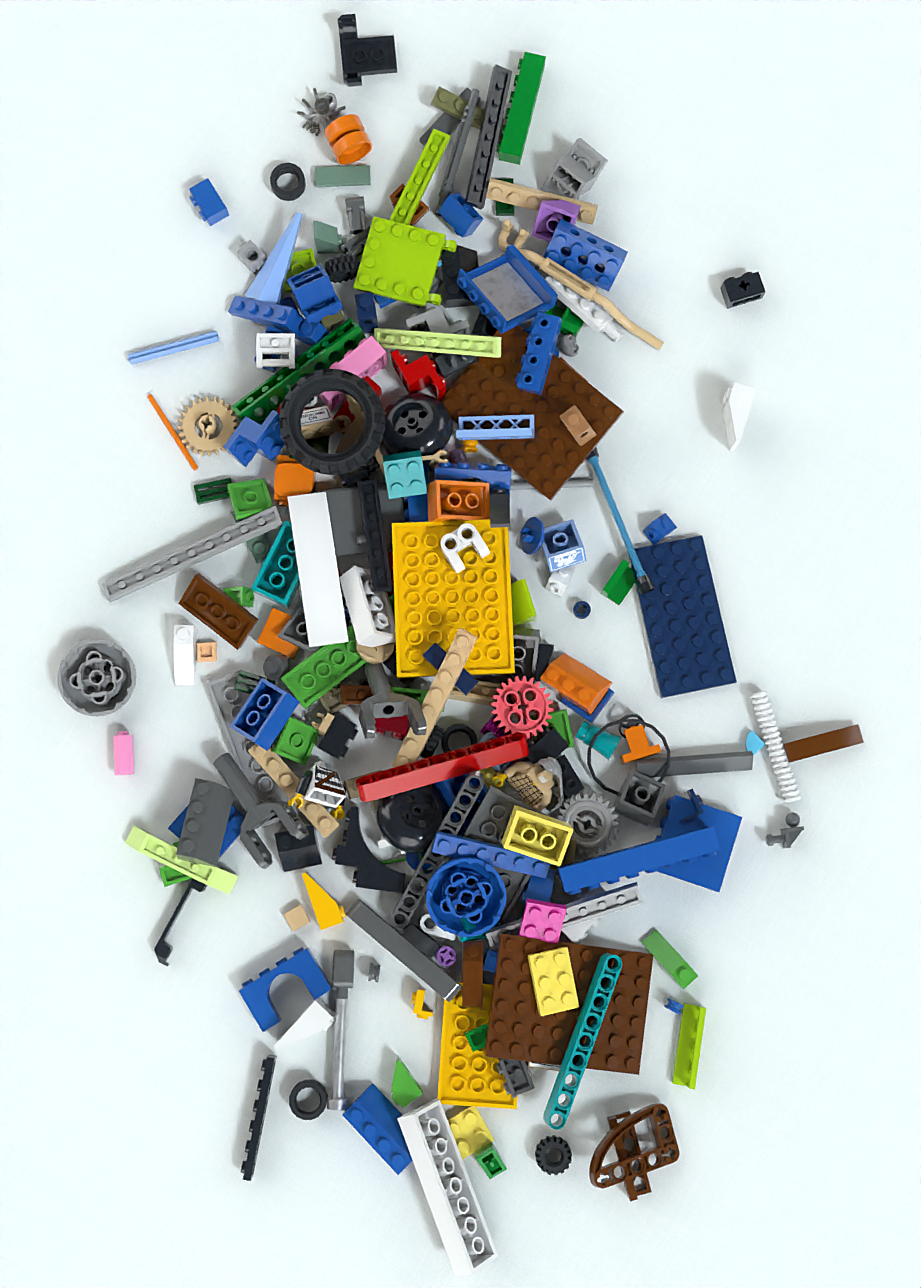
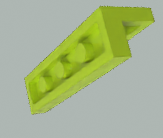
[672,1003,706,1089]

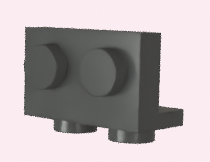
[496,1058,535,1098]

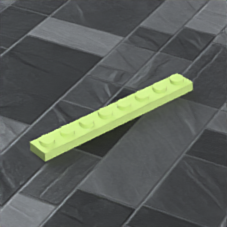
[374,328,501,358]

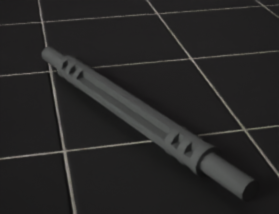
[435,88,479,216]

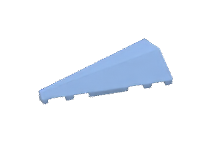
[245,212,303,305]

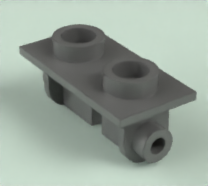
[340,226,371,257]

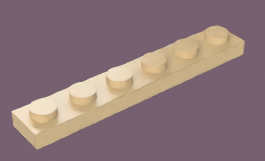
[486,178,598,225]
[248,744,340,838]

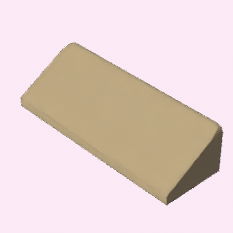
[448,680,502,706]

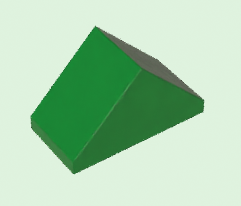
[475,1142,507,1179]

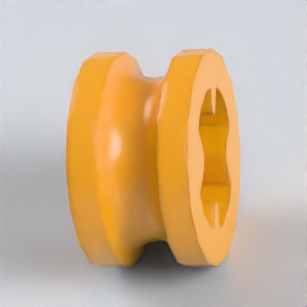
[461,440,478,453]

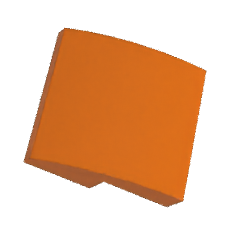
[257,608,299,659]

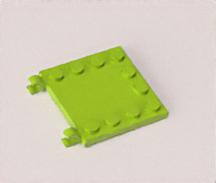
[353,216,457,308]

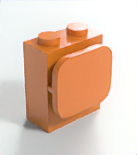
[274,455,316,507]

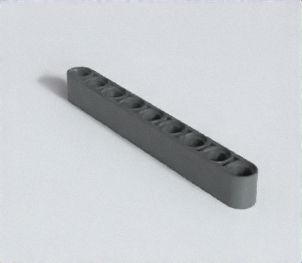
[391,771,484,929]

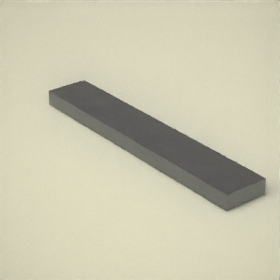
[636,751,753,777]

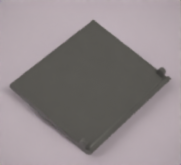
[320,482,406,556]

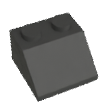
[614,769,666,826]

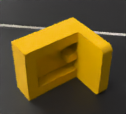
[411,988,434,1019]

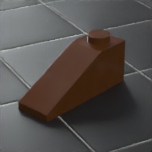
[462,942,483,1008]

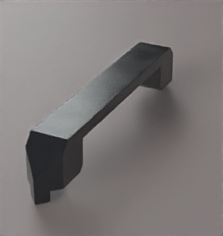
[154,878,208,966]

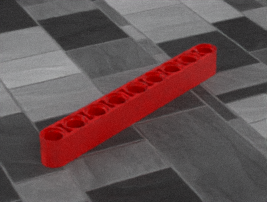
[356,732,529,802]

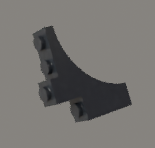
[332,806,406,893]

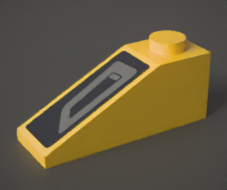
[302,872,346,930]

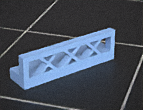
[456,415,534,440]

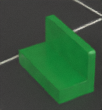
[600,559,635,605]

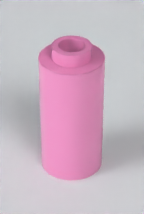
[113,731,135,775]

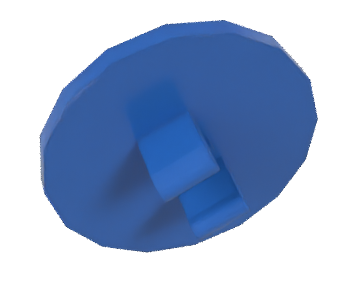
[520,517,544,555]

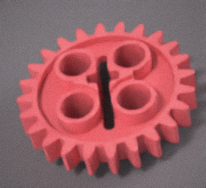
[490,676,553,739]

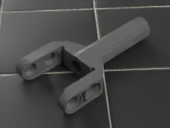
[359,662,427,739]
[213,753,308,869]

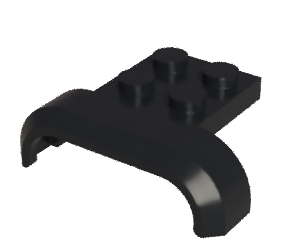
[338,14,397,87]

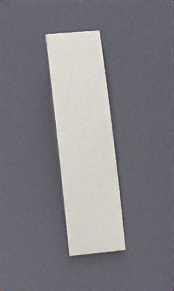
[287,492,348,647]

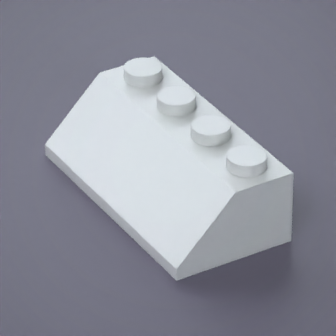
[339,566,396,647]

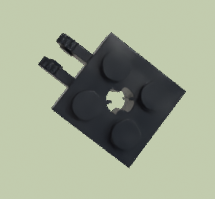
[429,352,478,379]

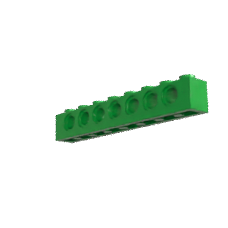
[231,317,366,424]

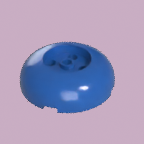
[426,857,506,937]

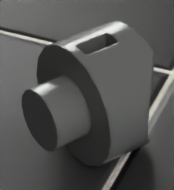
[263,655,289,681]

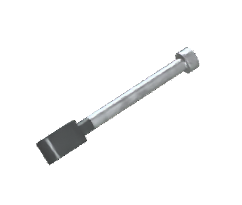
[327,950,354,1110]

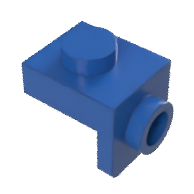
[643,513,677,545]

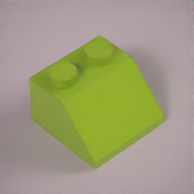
[511,578,536,627]

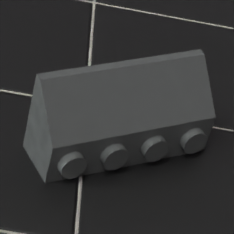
[176,778,234,867]

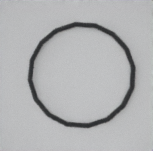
[587,719,671,795]

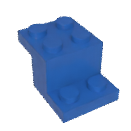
[286,264,343,324]
[223,410,285,467]

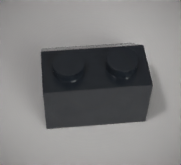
[274,825,323,872]

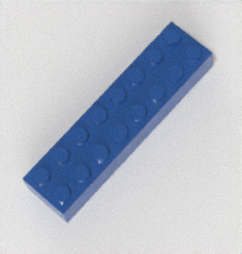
[557,826,721,895]

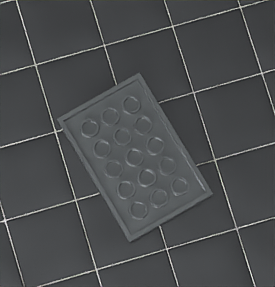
[448,785,550,925]

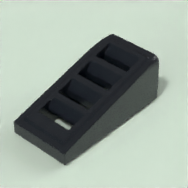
[534,643,554,684]

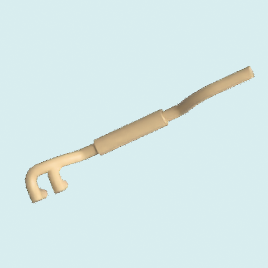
[498,219,664,350]

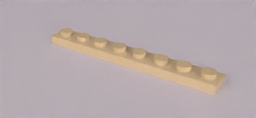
[392,628,478,767]

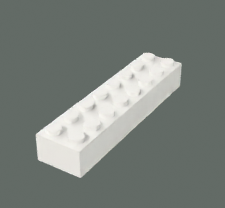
[397,1100,498,1277]

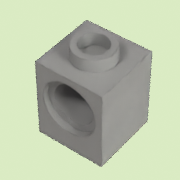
[237,240,267,274]

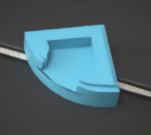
[745,730,765,755]

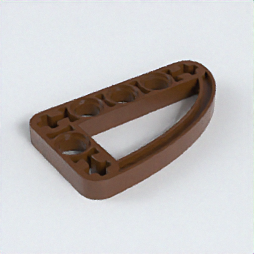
[589,1103,680,1189]

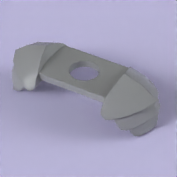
[538,757,564,812]

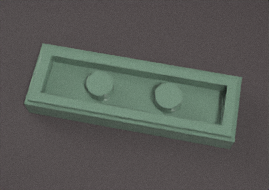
[315,165,371,187]

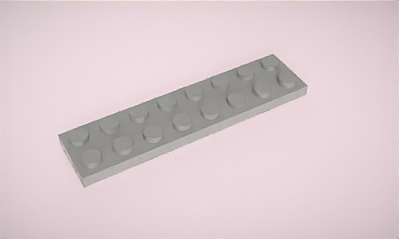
[206,670,298,828]

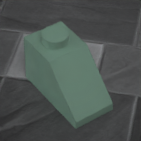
[313,221,342,254]

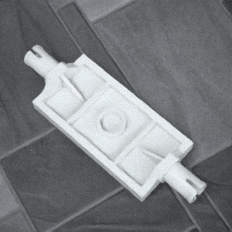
[535,265,624,342]

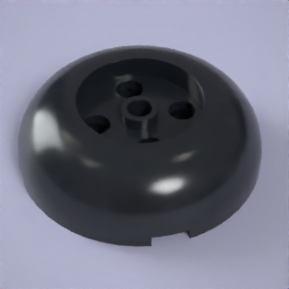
[380,393,453,456]
[375,783,453,853]

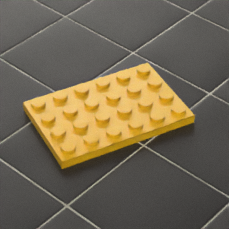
[437,982,518,1109]

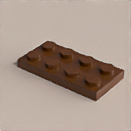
[178,573,259,650]

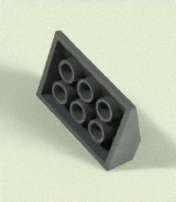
[472,627,540,685]

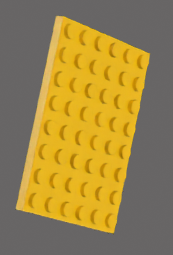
[392,519,515,678]

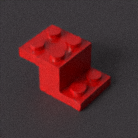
[391,350,447,401]

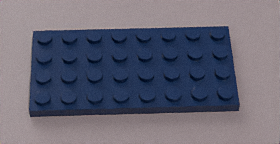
[628,535,737,699]

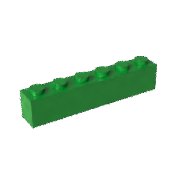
[496,52,546,165]

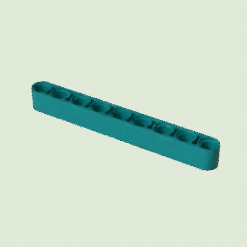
[543,953,622,1130]

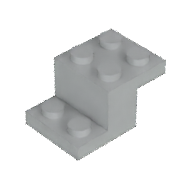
[541,138,608,200]
[405,306,470,335]

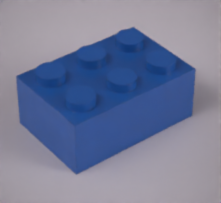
[230,678,300,751]

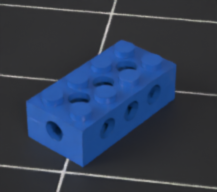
[543,219,628,292]

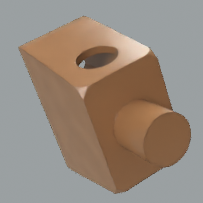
[559,405,596,446]

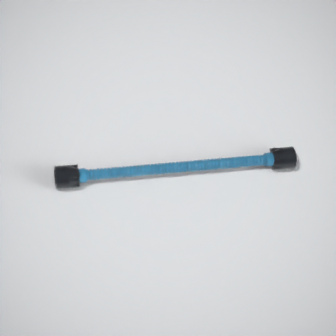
[586,447,655,595]

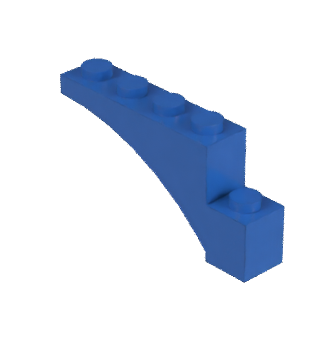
[228,295,329,346]

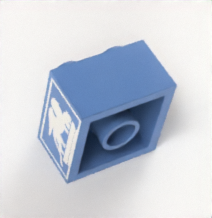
[541,519,587,572]

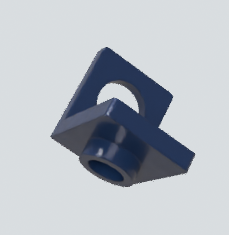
[679,788,704,823]

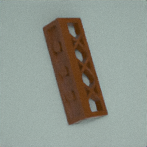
[607,1111,652,1201]

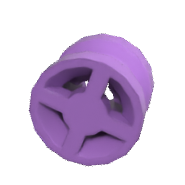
[437,945,456,966]

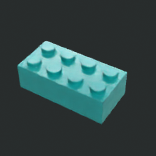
[251,520,300,608]

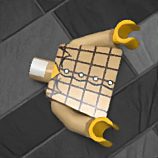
[492,762,554,811]

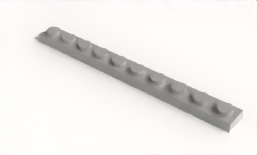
[102,506,283,603]

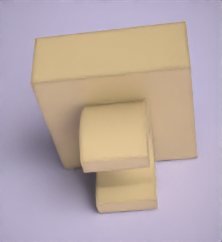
[312,713,334,736]

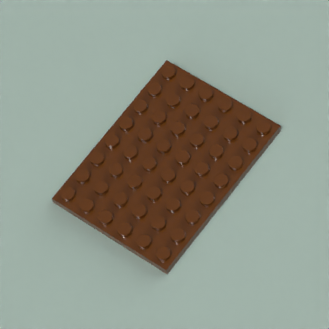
[441,326,624,501]
[484,933,653,1075]

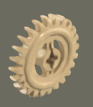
[177,396,239,457]

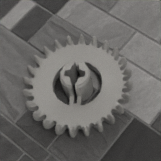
[556,791,620,855]

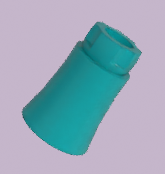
[576,721,622,761]

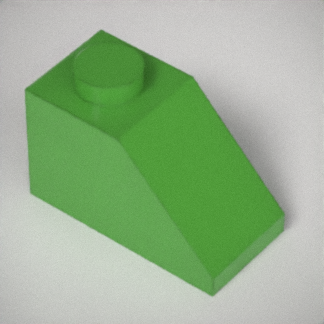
[391,1058,423,1108]

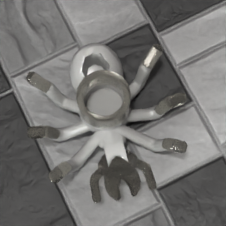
[297,88,346,136]

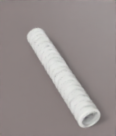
[750,691,801,803]

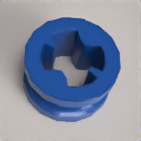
[664,998,684,1015]

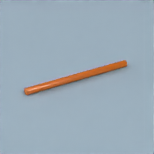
[147,394,199,471]

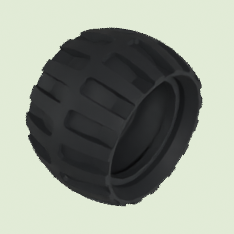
[279,369,385,475]

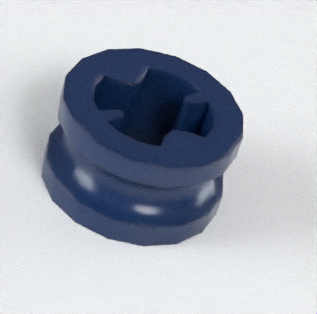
[573,601,591,619]

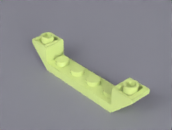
[125,825,239,894]

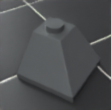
[277,607,324,652]

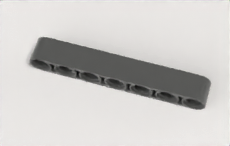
[346,899,462,1002]

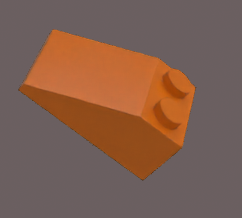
[427,480,490,522]

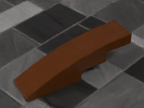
[783,724,864,763]

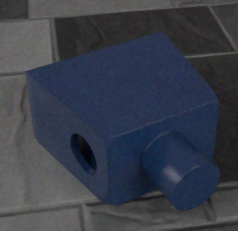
[354,292,379,334]

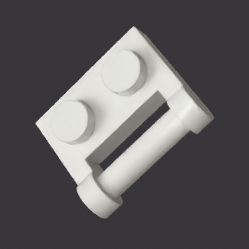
[256,333,295,369]

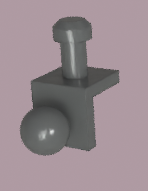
[765,812,804,848]

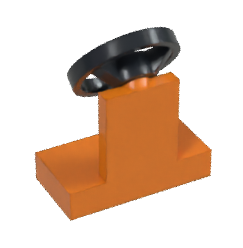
[618,713,661,764]

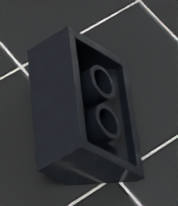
[441,245,479,308]

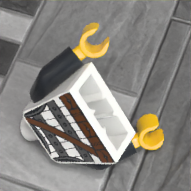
[288,761,346,820]

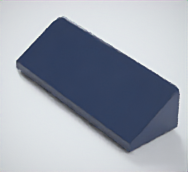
[422,642,479,697]

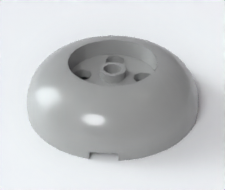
[57,639,136,717]

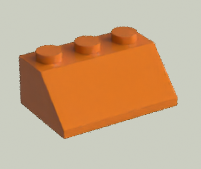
[540,653,612,715]

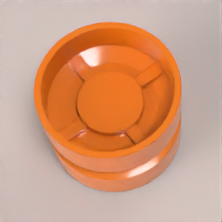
[324,114,373,165]

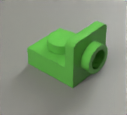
[223,586,254,608]

